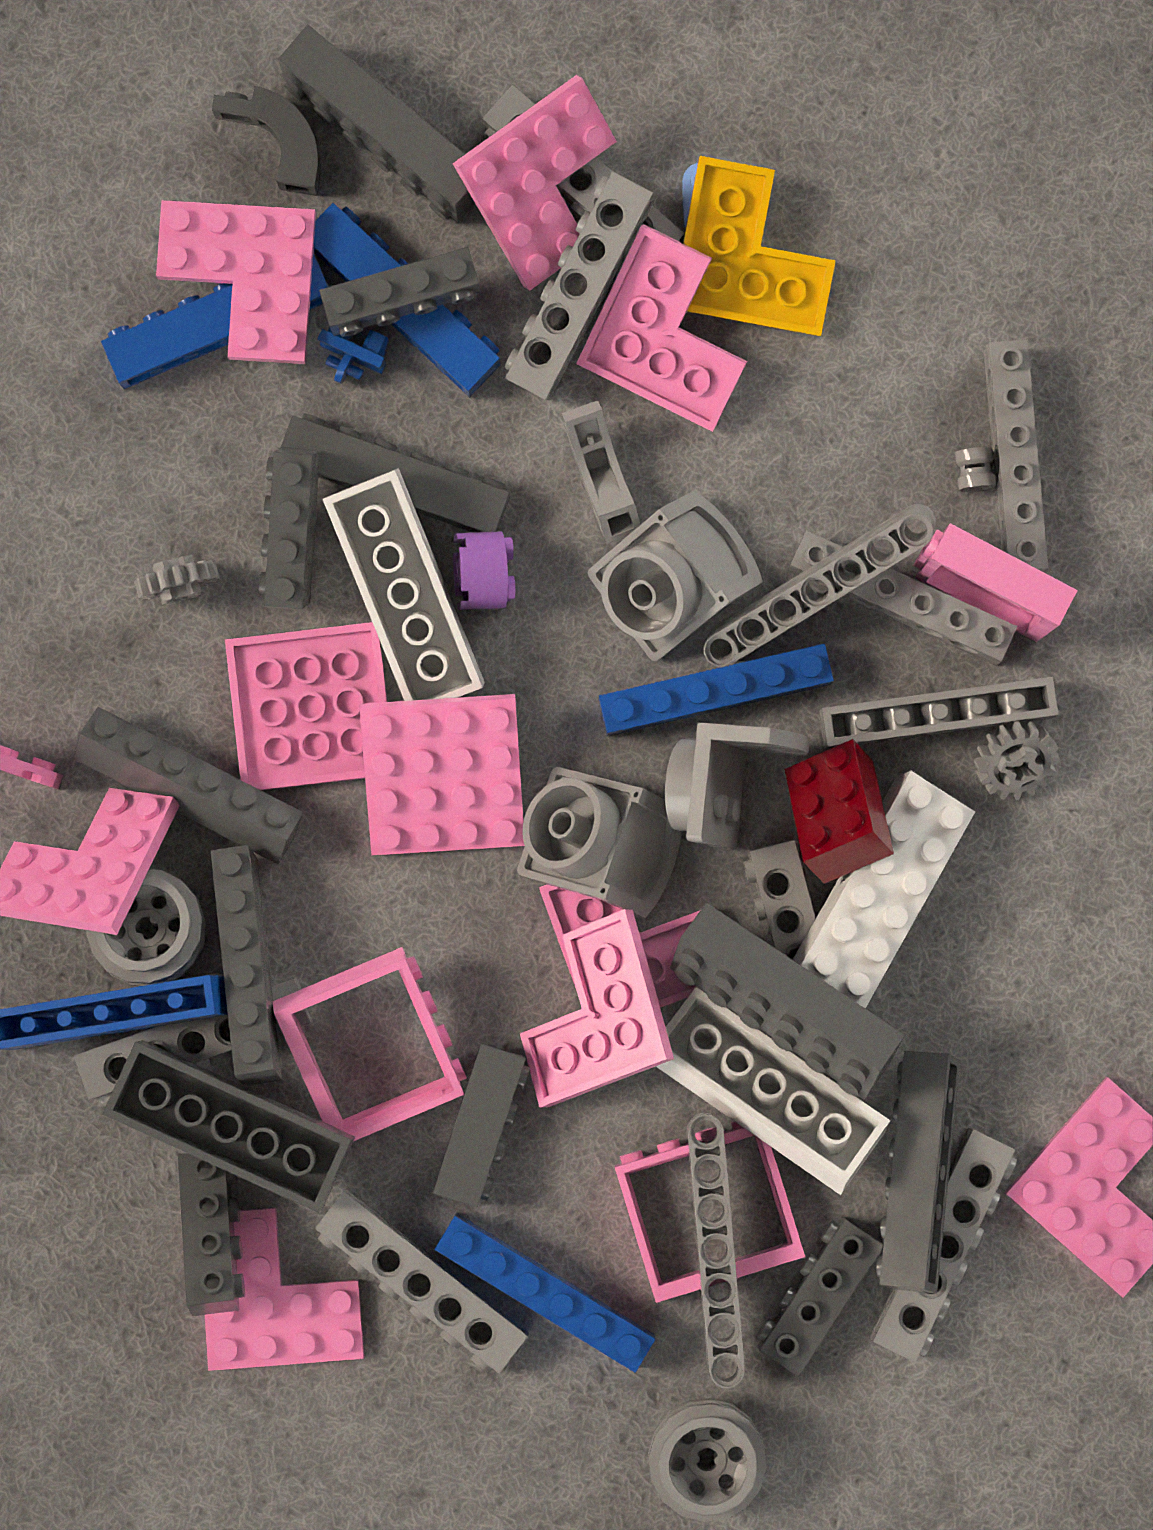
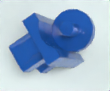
[317,326,389,384]

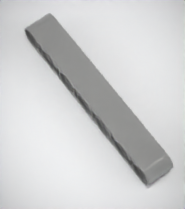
[704,504,936,667]
[687,1113,745,1389]

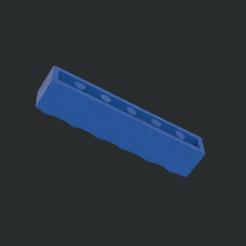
[314,203,501,398]
[101,253,328,389]
[598,643,834,736]
[0,975,228,1050]
[434,1213,656,1373]

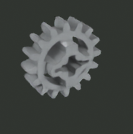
[134,555,220,605]
[974,721,1060,800]

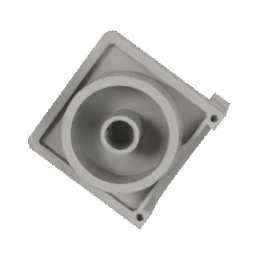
[588,490,763,661]
[665,723,809,850]
[517,767,682,918]

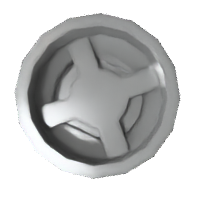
[955,447,997,492]

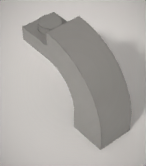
[562,401,641,544]

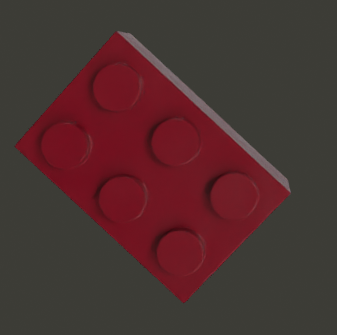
[784,739,894,884]

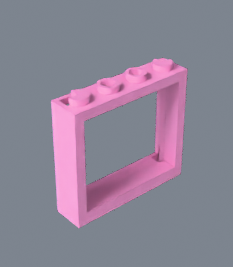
[913,523,1078,642]
[272,947,467,1141]
[614,1121,805,1303]

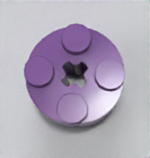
[453,531,515,610]

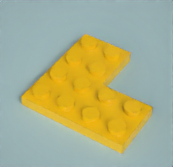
[683,156,836,336]

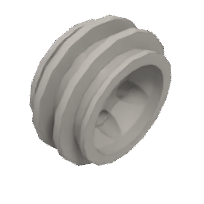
[86,869,207,987]
[648,1398,767,1522]

